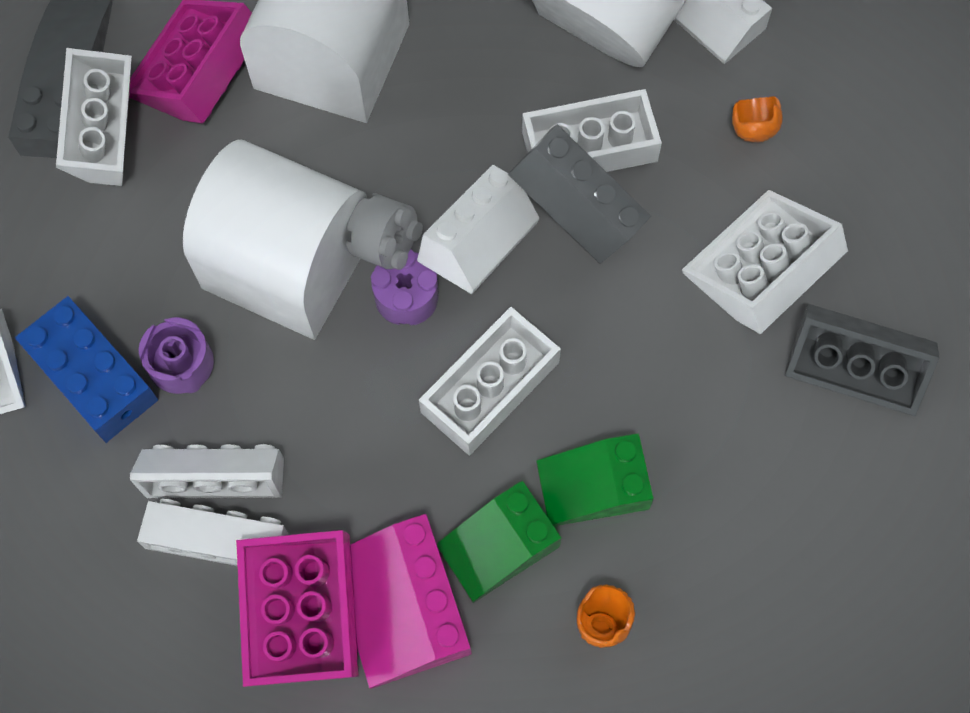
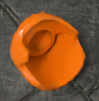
[732,96,783,142]
[577,584,635,648]

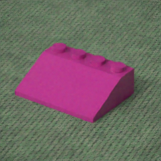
[129,0,252,123]
[350,514,471,689]
[236,530,359,687]

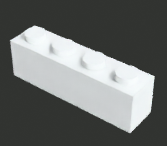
[137,498,288,566]

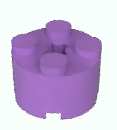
[371,249,439,325]
[139,317,214,394]

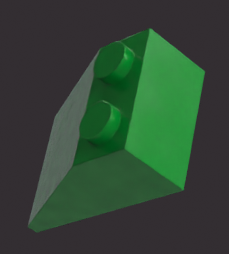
[536,433,654,526]
[436,480,562,603]

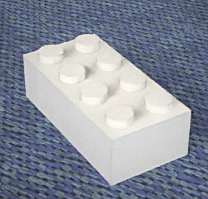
[522,89,662,172]
[419,307,561,456]

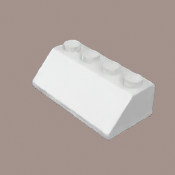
[674,0,772,64]
[56,48,132,186]
[417,165,539,294]
[130,444,284,498]

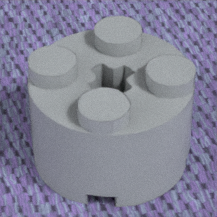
[346,193,423,270]

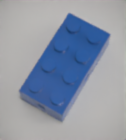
[14,296,158,443]

